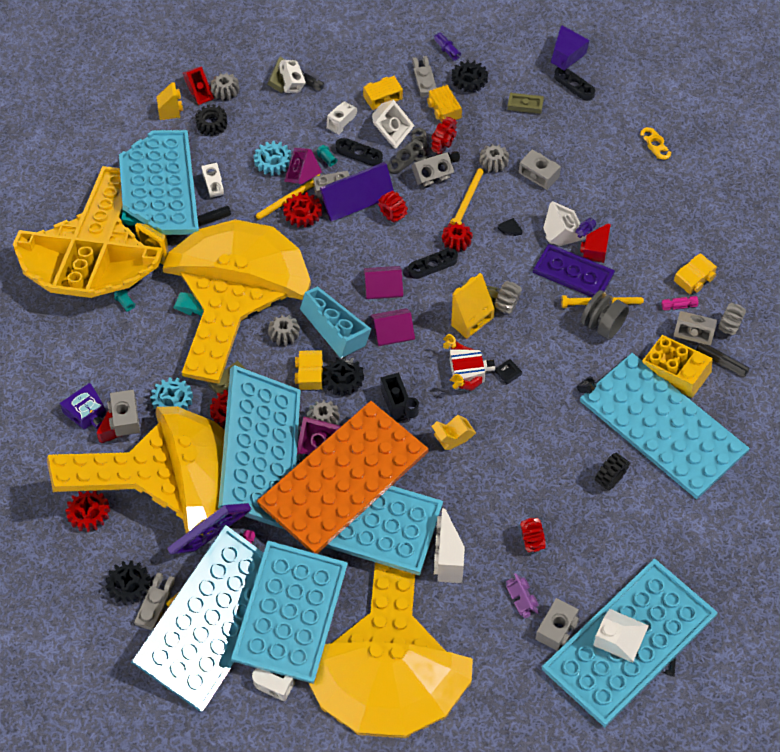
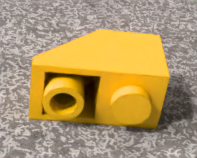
[156,82,183,120]

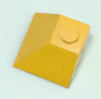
[135,223,168,265]

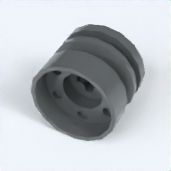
[581,290,630,340]

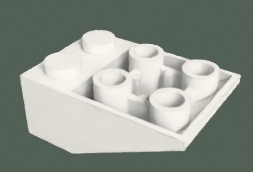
[434,508,465,583]

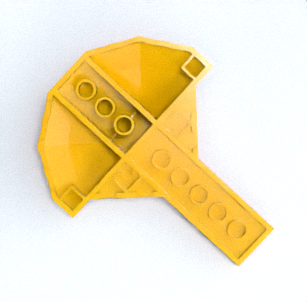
[13,166,163,298]
[162,219,311,384]
[47,406,225,535]
[308,562,473,738]

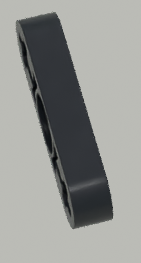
[554,67,595,101]
[336,138,383,166]
[408,248,458,279]

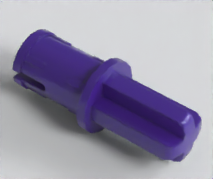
[434,32,461,61]
[576,218,596,238]

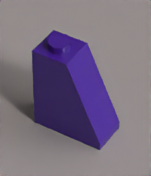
[551,25,590,70]

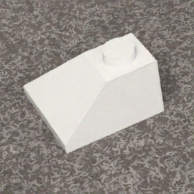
[372,100,414,149]
[543,201,586,246]
[593,609,649,663]

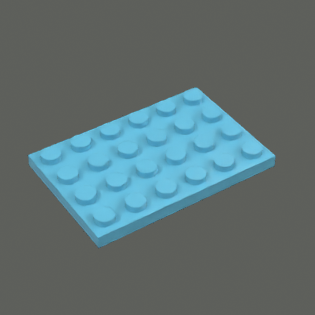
[325,486,443,576]
[231,541,348,684]

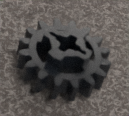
[451,60,488,93]
[322,357,364,396]
[105,560,151,605]

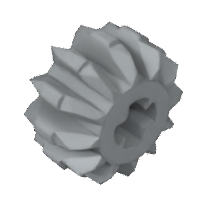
[210,72,239,101]
[479,144,509,173]
[495,281,522,314]
[718,303,746,335]
[268,314,300,346]
[307,399,340,425]

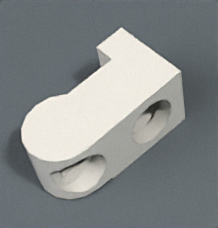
[279,60,306,93]
[327,102,357,135]
[201,163,224,198]
[252,668,295,702]

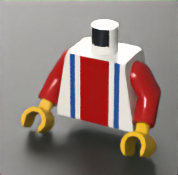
[443,334,495,391]

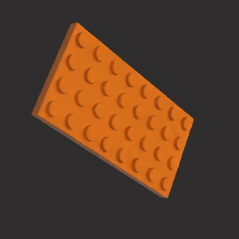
[257,401,429,554]

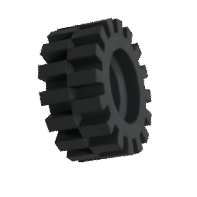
[195,104,228,136]
[595,452,630,490]

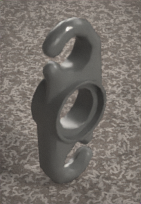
[411,128,427,162]
[387,140,424,174]

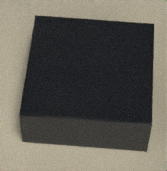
[495,359,522,384]

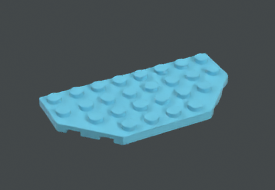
[119,130,199,235]

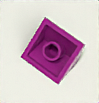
[284,148,322,184]
[364,266,403,300]
[371,308,415,347]
[297,416,341,456]

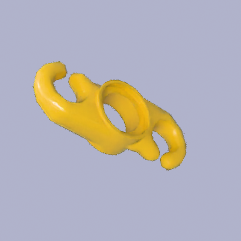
[640,127,671,160]

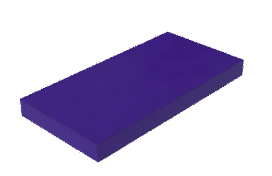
[320,162,394,222]
[533,244,615,297]
[167,503,251,554]

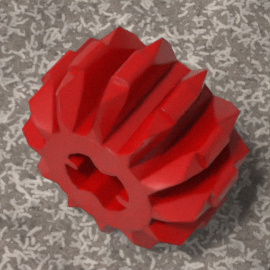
[378,191,408,223]
[442,221,473,253]
[520,518,546,552]

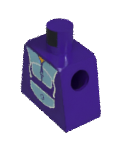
[60,383,106,430]

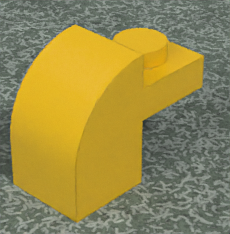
[431,415,476,450]

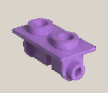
[506,573,539,618]

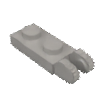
[412,56,436,97]
[134,573,175,630]

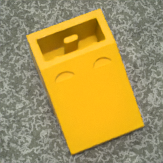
[451,273,494,339]
[642,335,713,398]

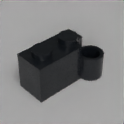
[380,372,419,420]

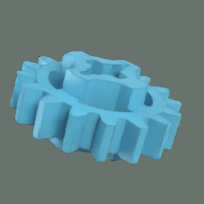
[254,141,292,176]
[150,377,193,410]

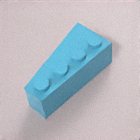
[300,286,371,358]

